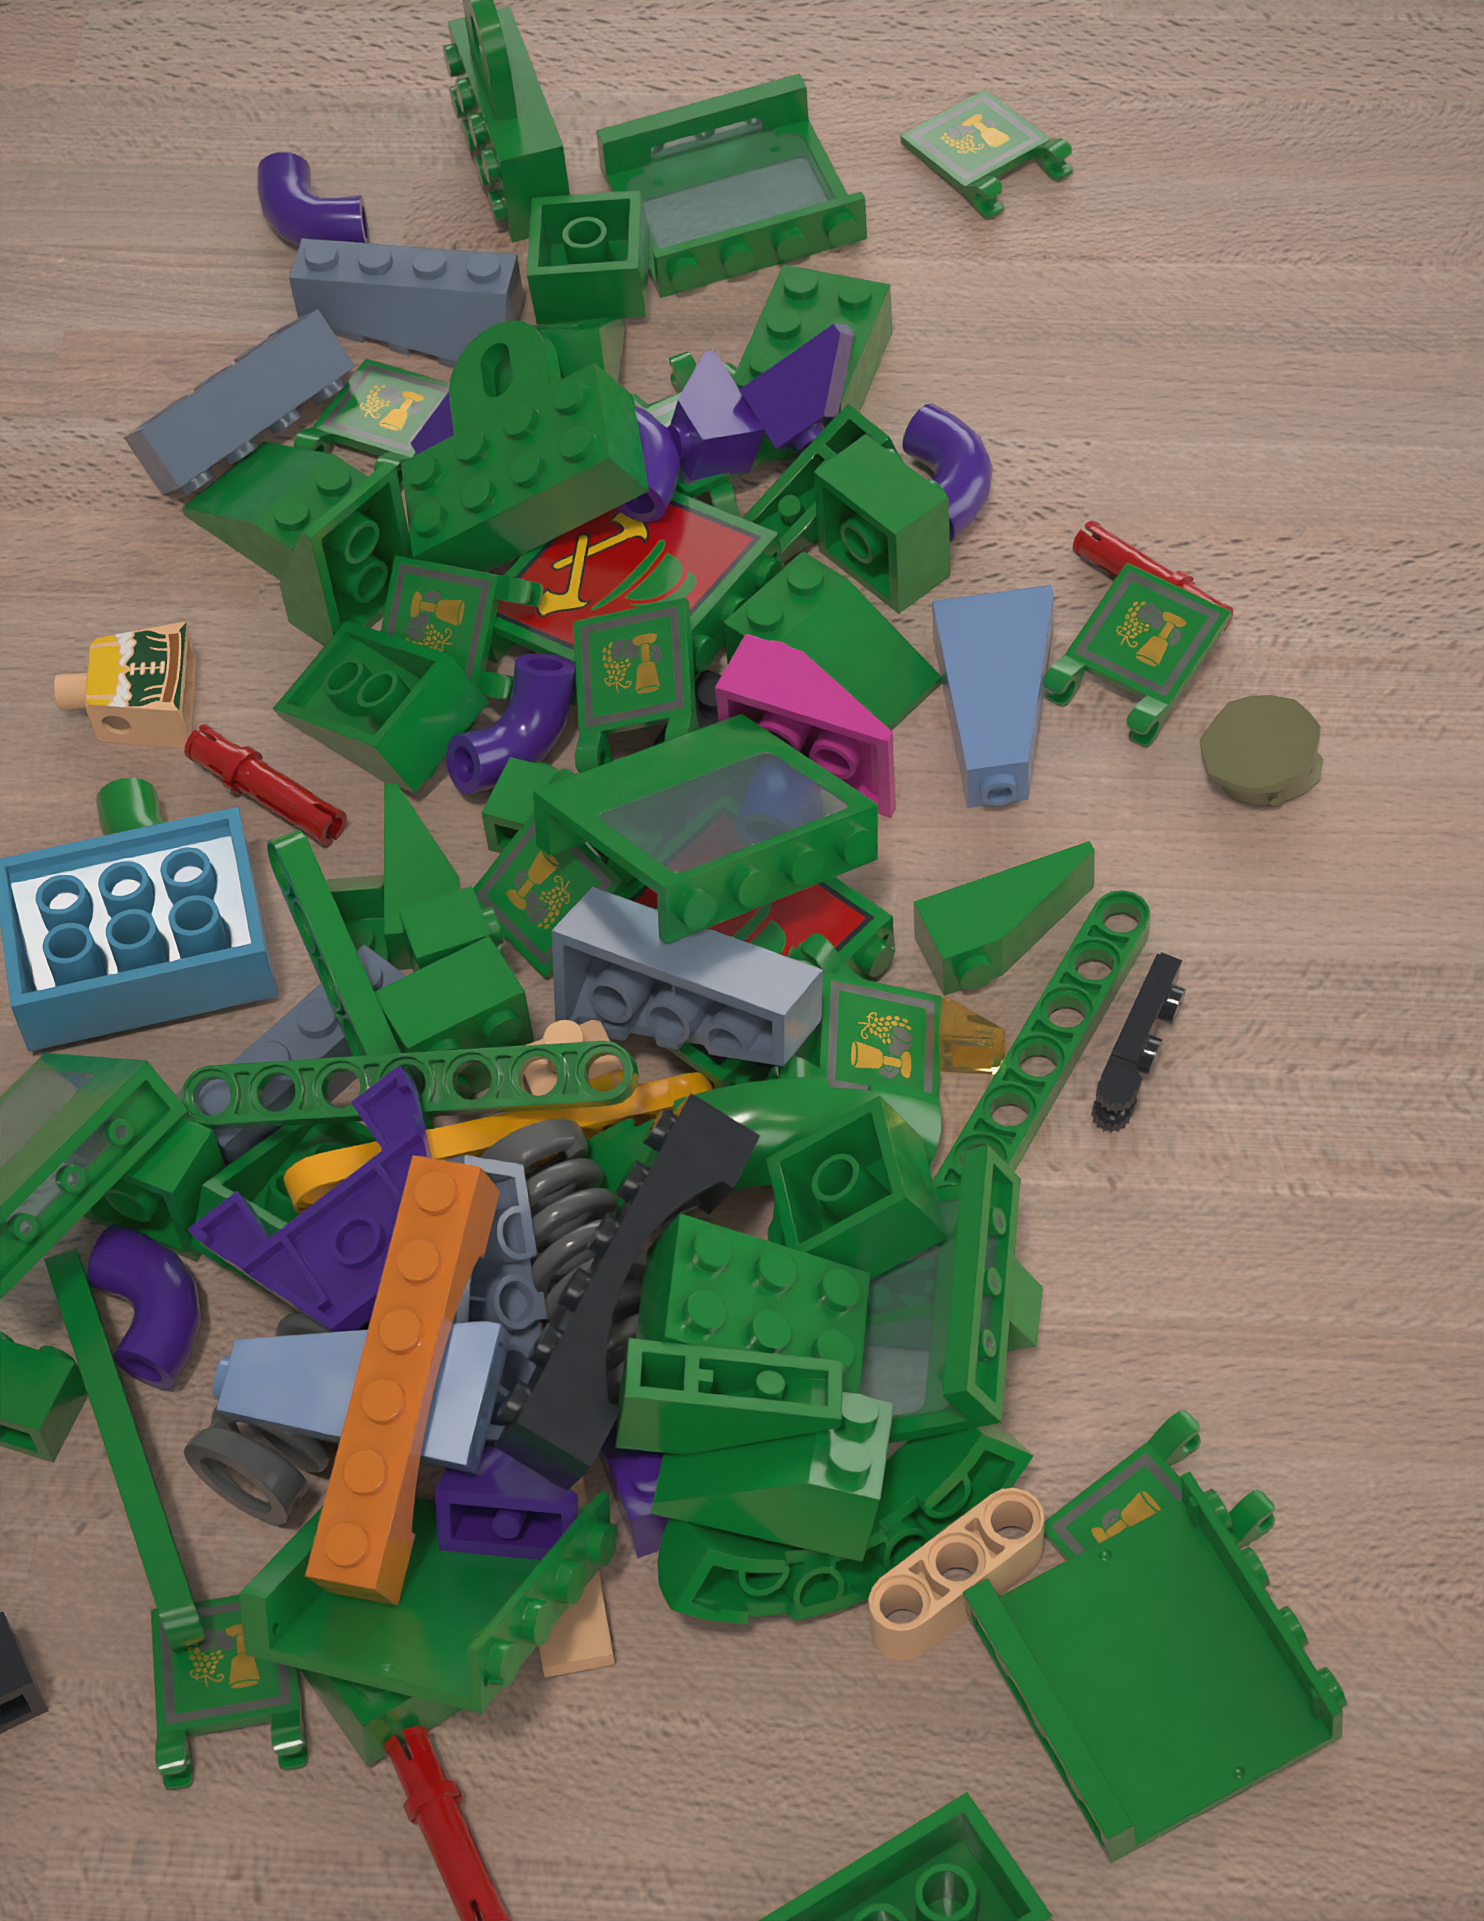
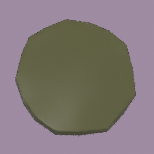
[1199,695,1324,806]

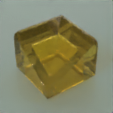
[939,998,1007,1075]

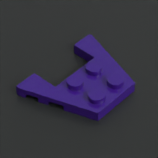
[188,1065,432,1333]

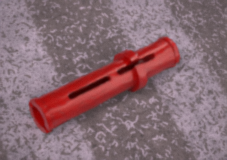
[1072,520,1233,639]
[184,724,347,846]
[383,1726,511,1921]

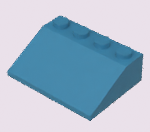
[0,807,278,1052]

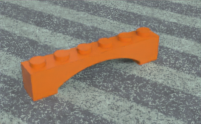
[305,1155,500,1606]

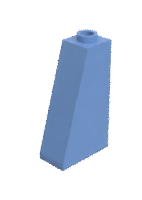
[932,585,1053,808]
[213,1321,511,1474]

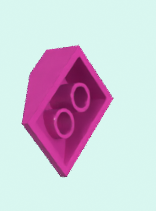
[715,634,896,818]

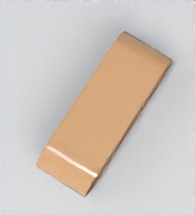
[869,1488,1044,1661]

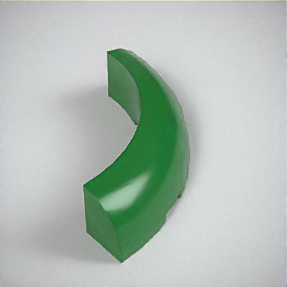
[584,1077,942,1217]
[657,1424,1034,1624]

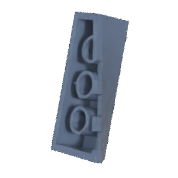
[289,238,525,368]
[124,309,355,495]
[552,887,823,1066]
[175,945,406,1167]
[445,1155,547,1447]

